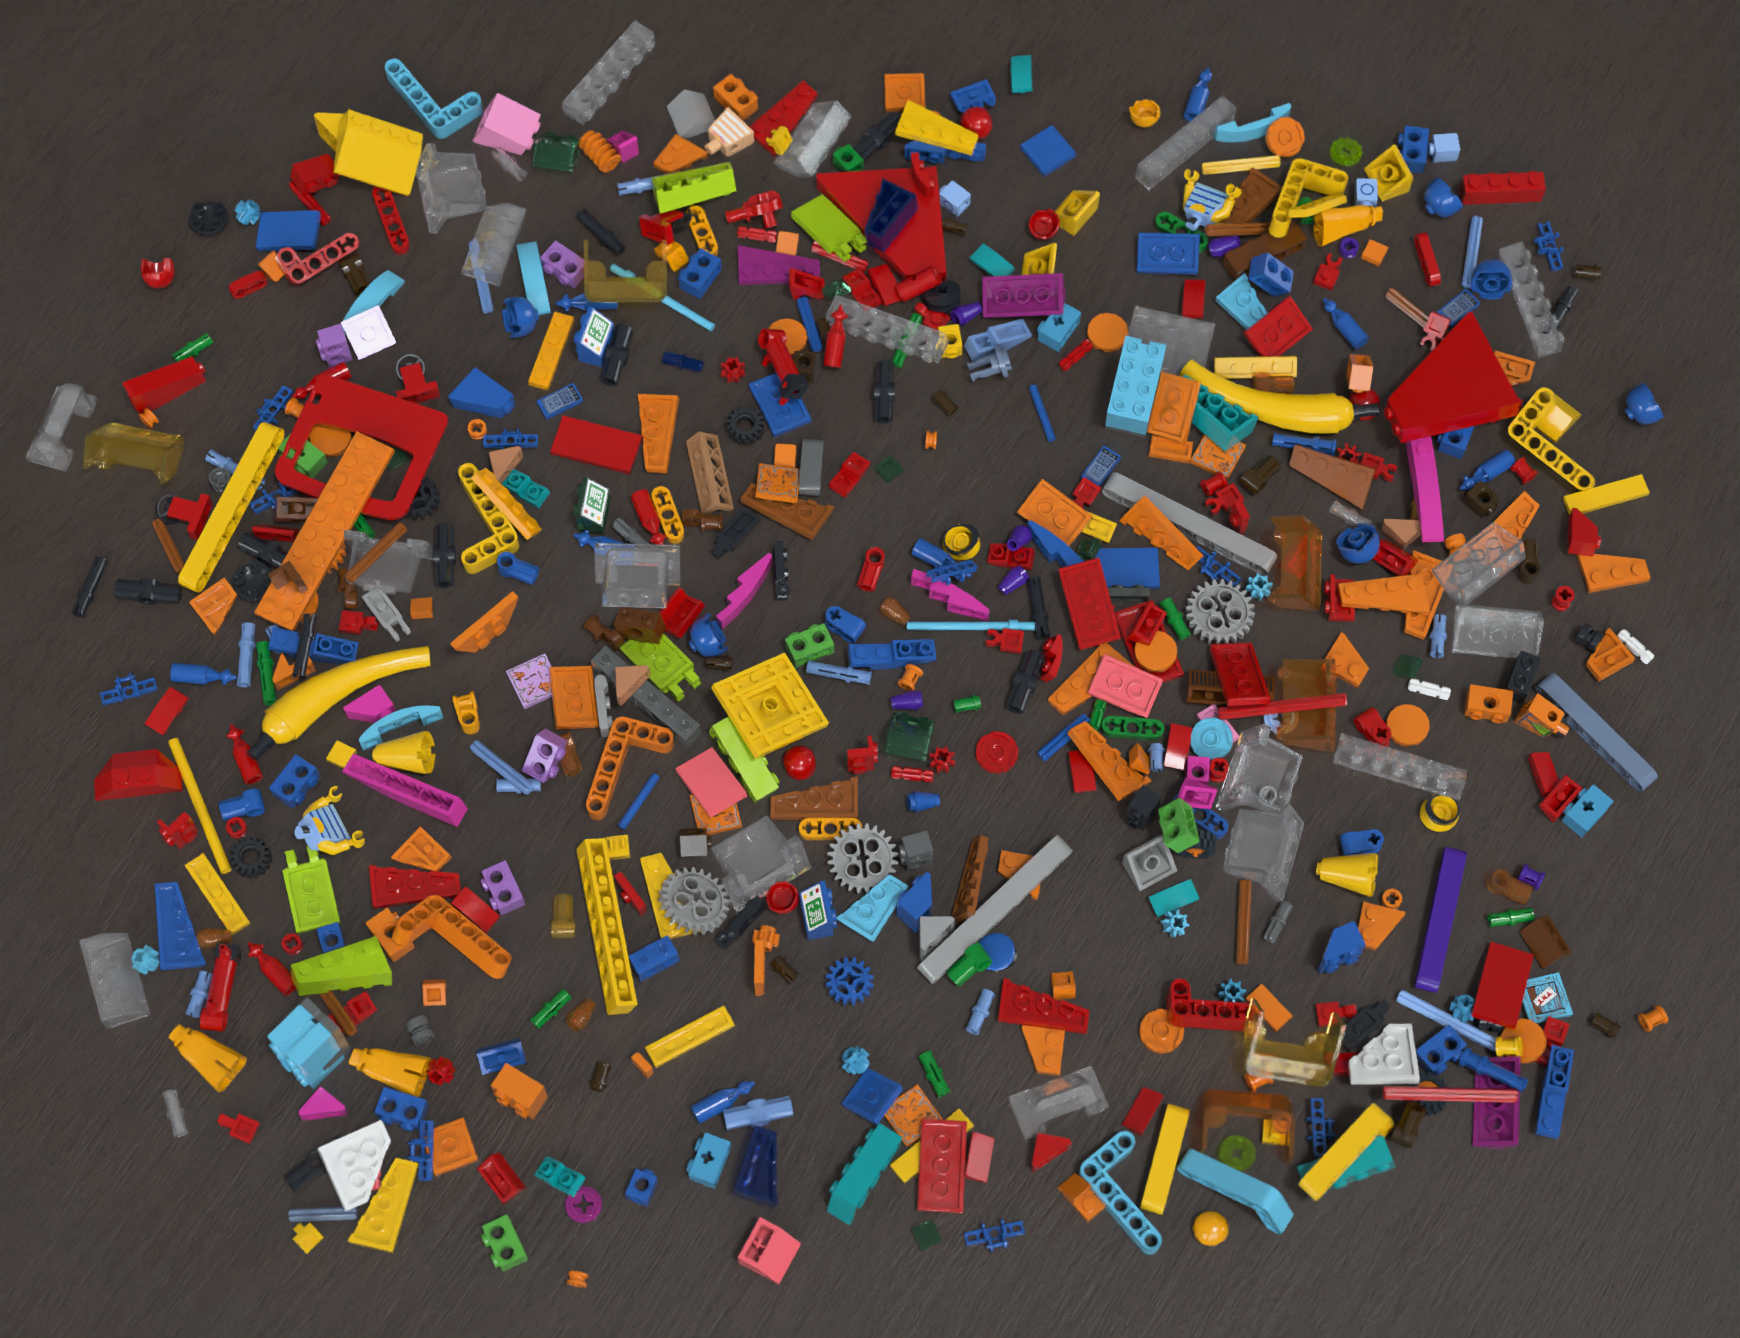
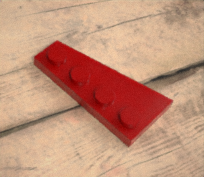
[749,81,817,157]
[369,865,461,909]
[998,978,1090,1034]

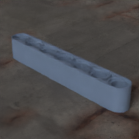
[1535,673,1658,792]

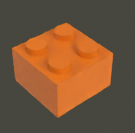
[491,1063,548,1120]

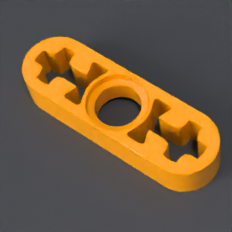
[686,206,718,256]
[652,486,684,544]
[799,818,862,840]

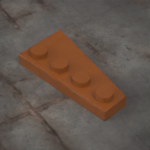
[1217,167,1283,237]
[1289,444,1376,509]
[741,483,834,541]
[771,776,858,820]
[951,835,989,923]

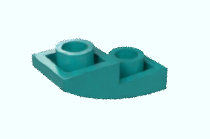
[1011,55,1032,93]
[970,244,1015,277]
[502,469,550,509]
[1149,879,1200,917]
[534,1156,586,1197]

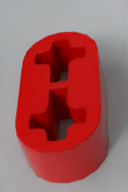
[229,271,268,299]

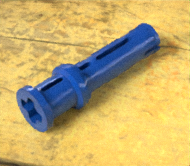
[1272,432,1337,456]
[1459,1048,1528,1092]

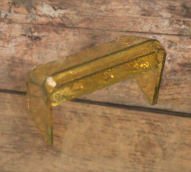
[584,240,667,302]
[83,423,185,484]
[1243,999,1346,1087]

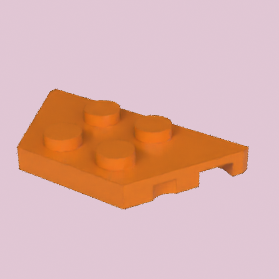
[450,591,518,653]

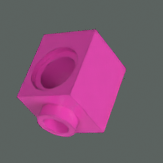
[1185,756,1210,785]

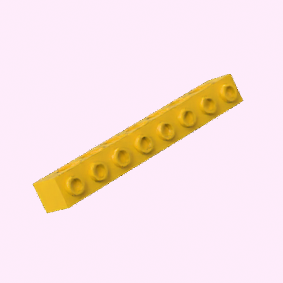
[576,838,638,1015]

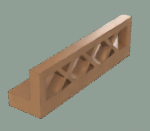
[686,432,734,515]

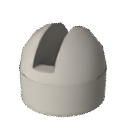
[1259,786,1277,804]

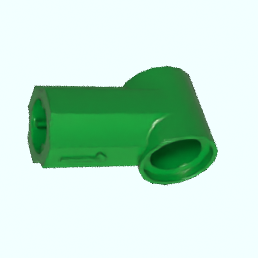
[947,942,992,986]

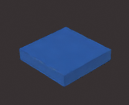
[1020,125,1076,177]
[841,1068,903,1125]

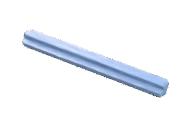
[1396,990,1496,1052]

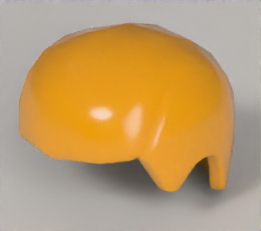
[1129,100,1161,128]
[1193,1211,1229,1246]

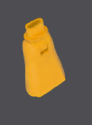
[1313,205,1383,247]
[169,1024,247,1092]
[349,1048,432,1097]

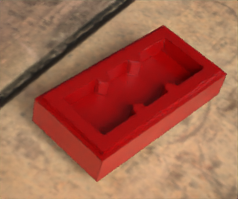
[1229,500,1250,535]
[614,872,647,916]

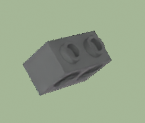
[898,831,933,871]

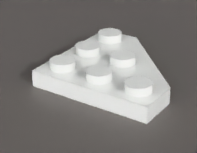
[1348,1024,1420,1084]
[318,1120,391,1212]

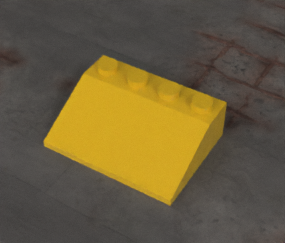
[334,110,423,196]

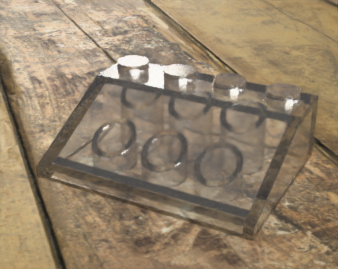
[1128,306,1215,376]

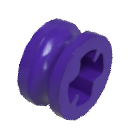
[1339,238,1359,259]

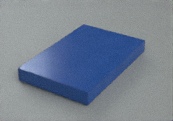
[256,210,321,251]
[1137,233,1200,275]
[748,373,812,437]
[1094,548,1160,589]

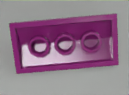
[983,273,1066,318]
[1473,1057,1521,1149]

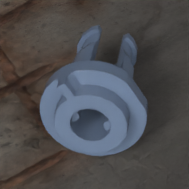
[967,345,1013,382]

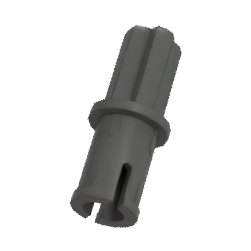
[612,517,650,553]
[1263,900,1293,943]

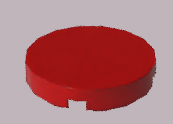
[975,731,1019,774]

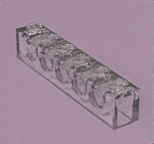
[562,21,655,125]
[1135,95,1237,190]
[1499,242,1565,359]
[825,295,949,363]
[1333,733,1467,800]

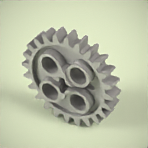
[1185,579,1255,644]
[827,823,898,894]
[658,867,730,935]

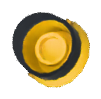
[942,524,980,560]
[1420,793,1460,832]

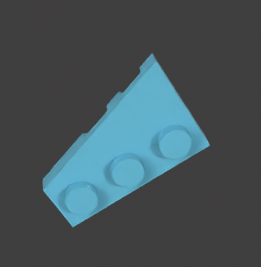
[1215,273,1267,329]
[837,874,909,943]

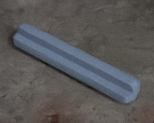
[289,1207,357,1222]

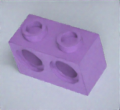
[540,241,589,289]
[316,324,353,367]
[522,728,567,783]
[480,860,525,915]

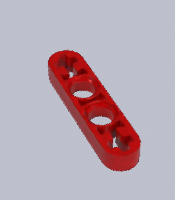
[372,186,410,254]

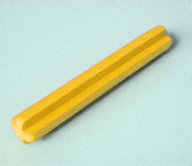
[1201,155,1280,175]

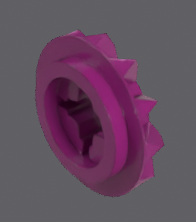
[565,1186,602,1224]

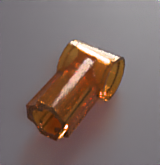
[1253,372,1295,394]
[558,732,583,777]
[1486,869,1533,905]

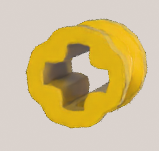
[1496,1036,1523,1057]

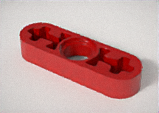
[1414,232,1441,287]

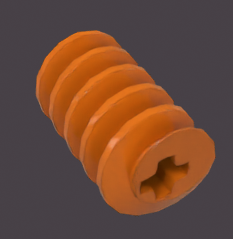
[578,130,622,173]

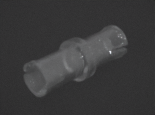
[492,147,527,182]
[1329,501,1372,527]
[163,1089,189,1137]

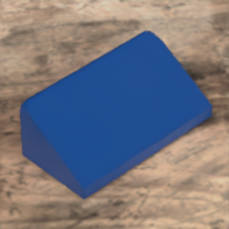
[476,1038,526,1075]

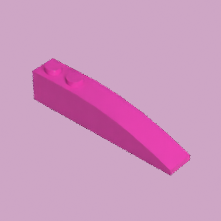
[1405,436,1444,542]
[342,754,468,827]

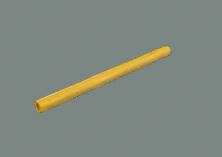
[168,738,232,874]

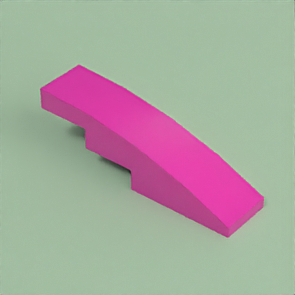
[716,553,772,630]
[911,569,990,622]

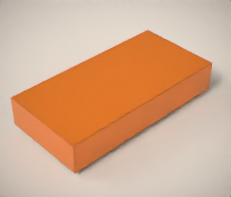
[1149,435,1193,463]
[1245,984,1293,1032]

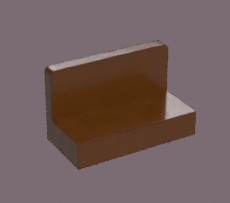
[268,560,308,594]
[1520,916,1572,968]

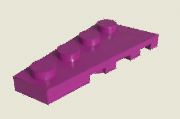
[738,246,820,285]

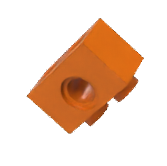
[1464,684,1513,723]
[366,908,415,963]

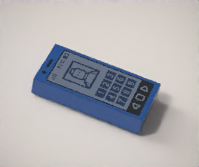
[1437,289,1480,329]
[537,383,583,420]
[1081,446,1121,487]

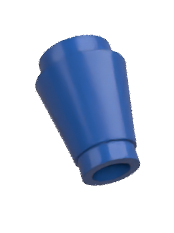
[907,791,940,813]

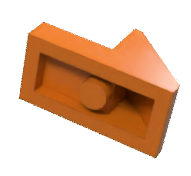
[272,653,316,691]
[1058,1173,1105,1223]

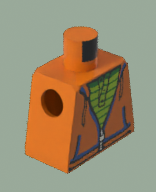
[1514,693,1569,738]

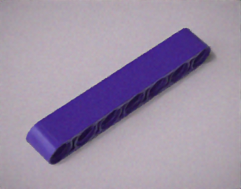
[1414,846,1467,993]

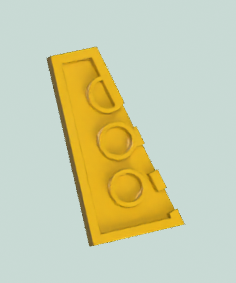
[896,100,978,155]

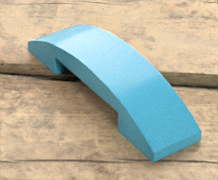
[1214,103,1291,142]
[516,241,551,315]
[342,270,405,336]
[358,705,443,751]

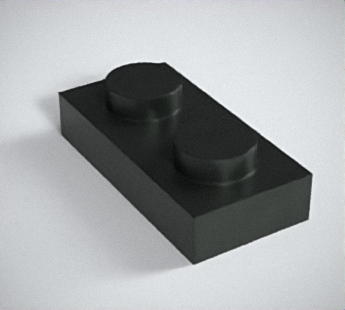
[1108,585,1150,602]

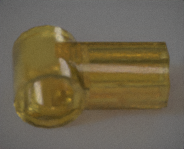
[551,894,575,939]

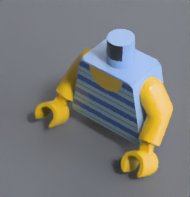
[1183,169,1241,231]
[295,786,365,855]

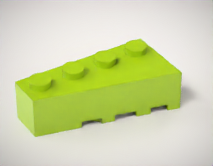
[651,162,736,214]
[708,716,779,803]
[291,936,392,996]

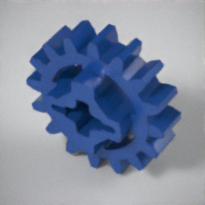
[826,957,874,1006]

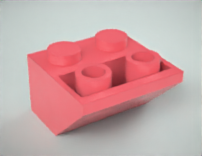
[738,1217,801,1285]

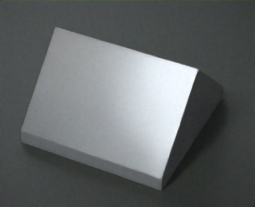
[667,89,715,139]
[1122,834,1177,891]
[919,916,955,962]

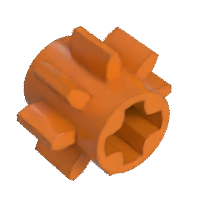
[752,925,780,952]

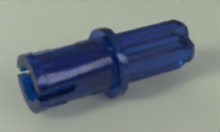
[662,351,704,372]

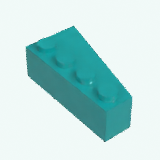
[1182,375,1258,452]
[827,1123,903,1225]
[1297,1135,1396,1194]

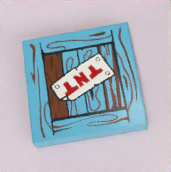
[1522,972,1573,1024]

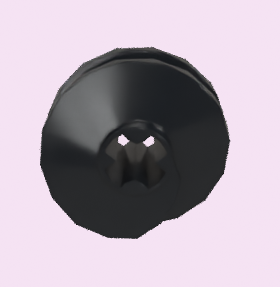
[924,281,961,312]

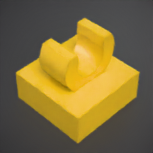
[766,126,793,155]
[606,835,630,860]
[1262,1119,1287,1146]
[293,1222,324,1254]

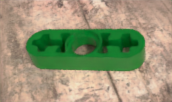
[1155,212,1208,253]
[1101,716,1164,741]

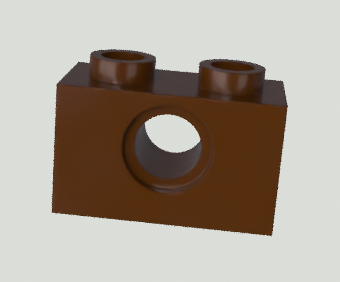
[274,497,319,523]
[614,606,666,644]

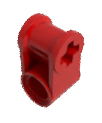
[1353,707,1392,750]

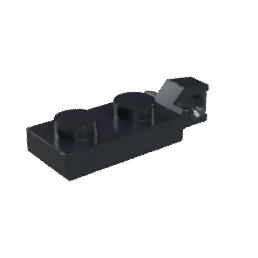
[712,507,761,560]
[773,541,790,600]
[715,895,766,950]
[1334,1000,1390,1053]

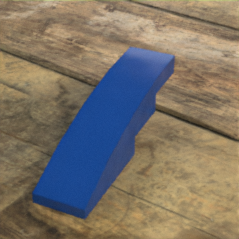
[1027,520,1084,568]

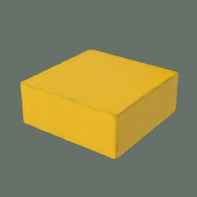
[326,740,357,769]

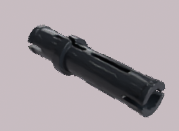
[576,208,626,256]
[1539,286,1579,342]
[71,556,108,618]
[1027,576,1050,640]
[292,613,317,679]

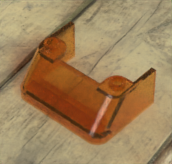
[1268,515,1322,611]
[1199,1089,1295,1164]

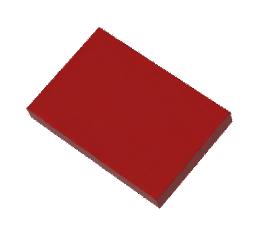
[1243,296,1313,356]

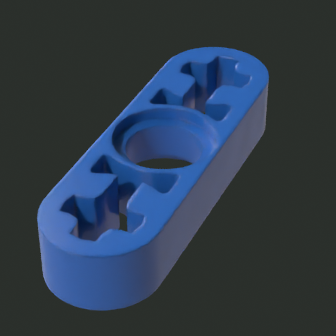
[1173,793,1228,839]

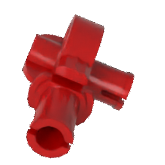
[725,191,783,228]

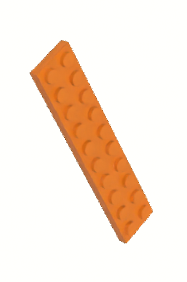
[254,431,395,631]

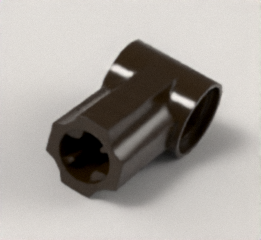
[339,253,370,295]
[1239,455,1281,495]
[1518,539,1541,584]
[1390,1102,1426,1148]

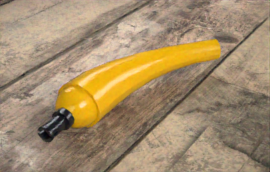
[1179,359,1379,434]
[247,646,431,761]

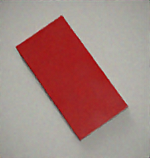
[550,415,642,475]
[1058,558,1121,651]
[1114,600,1184,683]
[1209,642,1271,706]
[1471,942,1534,1030]
[917,1118,967,1214]

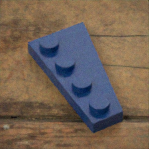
[155,882,206,970]

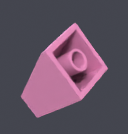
[473,93,541,155]

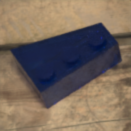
[864,178,919,252]
[731,1125,778,1209]

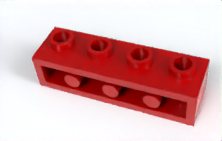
[1459,171,1546,205]

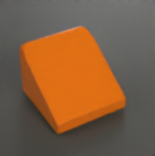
[776,231,799,256]
[258,251,284,282]
[774,444,797,468]
[410,597,433,620]
[1129,743,1150,775]
[1051,971,1075,1000]
[422,979,446,1006]

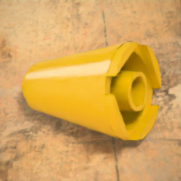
[372,731,435,774]
[1316,853,1378,897]

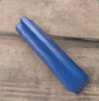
[797,297,822,352]
[1038,713,1090,761]

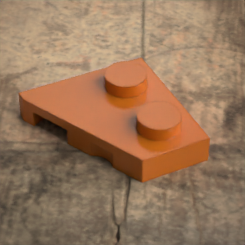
[1021,1025,1065,1076]

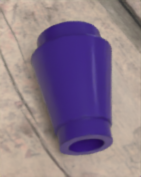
[1209,235,1241,257]
[951,302,982,326]
[1007,525,1032,551]
[998,565,1029,595]
[891,689,923,710]

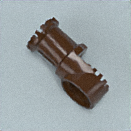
[682,509,723,532]
[337,567,358,609]
[583,614,625,651]

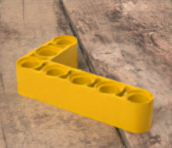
[1269,158,1348,238]
[1508,388,1595,491]
[458,463,519,574]
[1298,1103,1394,1201]

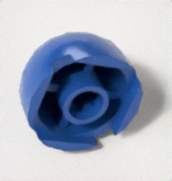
[1424,177,1463,217]
[1471,259,1513,300]
[502,297,539,338]
[1624,383,1664,425]
[1336,523,1380,564]
[689,613,729,657]

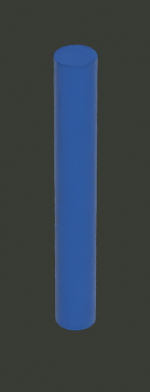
[1029,385,1056,442]
[617,773,660,831]

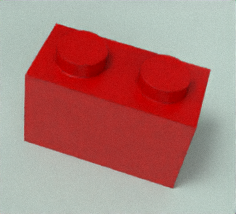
[290,154,339,195]

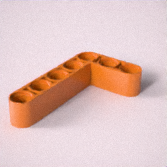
[586,717,674,821]
[392,895,511,979]

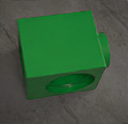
[833,144,864,172]

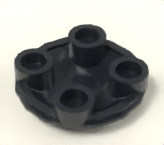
[188,201,229,236]
[232,560,272,602]

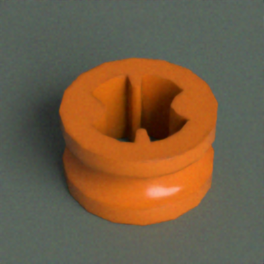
[138,408,159,429]
[468,419,487,440]
[925,430,937,450]
[1381,889,1402,910]
[566,1271,588,1288]

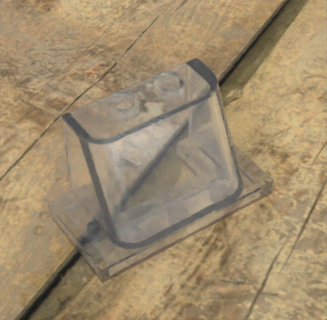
[416,143,486,234]
[26,383,98,471]
[343,530,433,595]
[594,543,681,608]
[1216,724,1303,816]
[1223,804,1304,902]
[711,816,811,913]
[1008,1066,1109,1140]

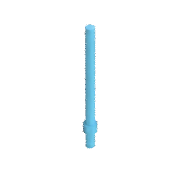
[610,264,715,331]
[907,620,1035,630]

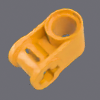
[452,691,480,735]

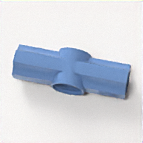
[723,1096,793,1130]

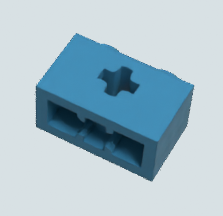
[1037,303,1081,352]
[1562,784,1614,838]
[687,1133,731,1189]

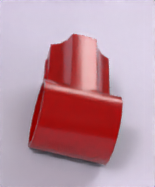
[857,547,885,592]

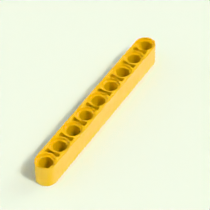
[178,422,284,593]

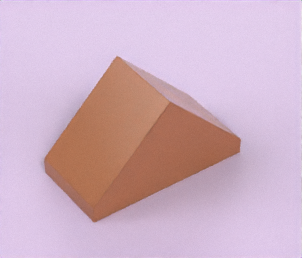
[489,446,523,484]
[1381,519,1421,550]
[615,665,650,706]

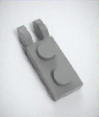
[361,585,411,642]
[594,675,613,737]

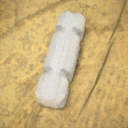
[1617,629,1654,664]
[1408,678,1451,700]

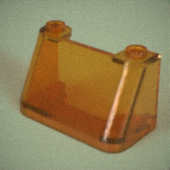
[1277,659,1337,752]

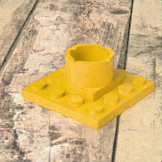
[711,653,829,759]

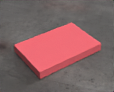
[1087,654,1163,718]
[675,747,747,818]

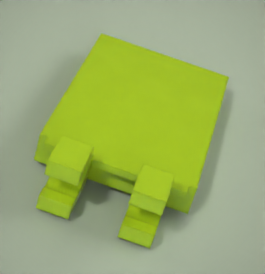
[791,194,867,262]
[619,634,701,703]
[282,846,341,934]

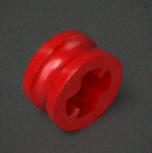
[226,817,247,839]
[282,933,303,955]

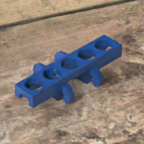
[1534,221,1564,271]
[253,386,293,431]
[483,428,538,450]
[250,481,298,515]
[1197,546,1241,588]
[926,560,977,586]
[100,672,158,706]
[1306,1098,1336,1158]
[407,1121,434,1181]
[964,1219,1025,1252]

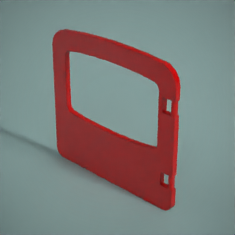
[275,374,448,521]

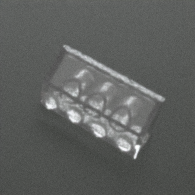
[773,100,852,178]
[461,203,526,287]
[1432,522,1526,607]
[1452,604,1544,658]
[79,933,151,1029]

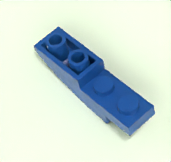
[904,140,986,164]
[268,627,359,664]
[847,639,936,670]
[1535,1045,1574,1139]

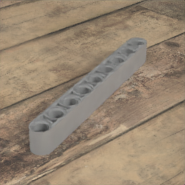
[1102,472,1277,576]
[917,835,1073,984]

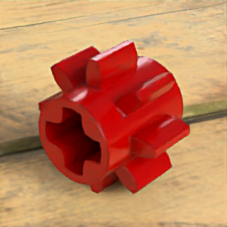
[721,357,745,383]
[1337,443,1362,464]
[929,746,955,774]
[426,1056,456,1086]

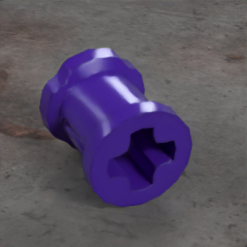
[1517,863,1546,890]

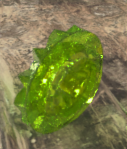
[1330,137,1363,166]
[1219,1135,1256,1171]

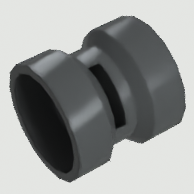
[209,468,231,495]
[405,1015,435,1046]

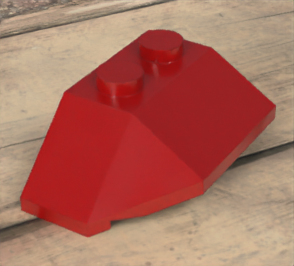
[94,749,183,801]

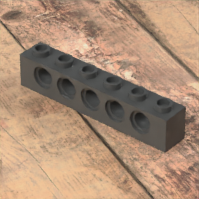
[591,646,701,749]

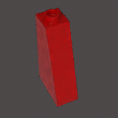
[122,357,206,414]

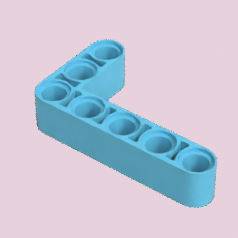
[385,59,483,139]
[1079,1131,1162,1254]
[1177,1149,1293,1235]

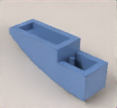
[964,319,1032,362]

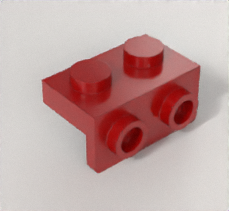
[1324,574,1355,622]
[659,587,705,639]
[847,735,878,774]
[157,811,199,850]

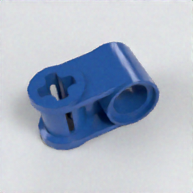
[825,606,866,644]
[1339,829,1384,856]

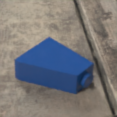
[448,367,515,418]

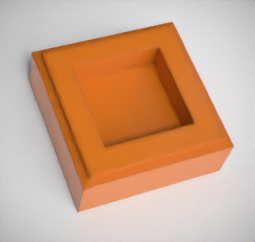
[1361,239,1389,266]
[631,1052,653,1079]

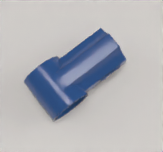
[497,552,540,585]
[219,789,265,821]

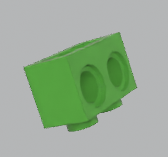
[785,623,834,668]
[1158,798,1200,853]
[481,1214,528,1272]

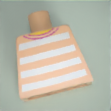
[705,108,754,157]

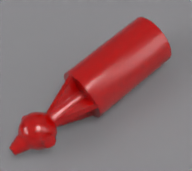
[823,305,848,368]
[291,362,352,399]
[630,489,667,548]
[226,724,263,785]
[248,942,296,996]

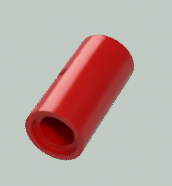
[896,265,942,302]

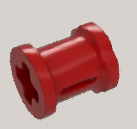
[1510,457,1538,485]
[1200,471,1228,497]
[1551,586,1575,611]
[1209,758,1229,783]

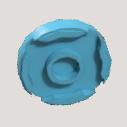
[1190,717,1233,761]

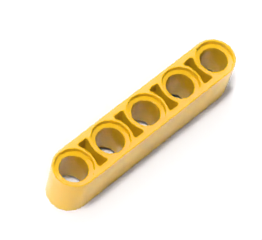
[1140,1103,1190,1215]

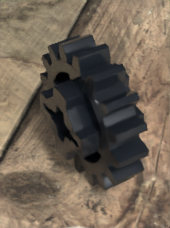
[394,477,441,521]

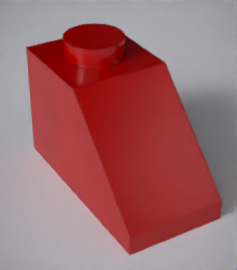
[1568,508,1601,556]

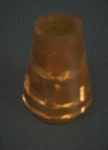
[879,596,911,626]
[197,927,232,949]
[565,998,596,1032]

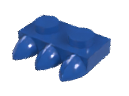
[950,79,996,113]

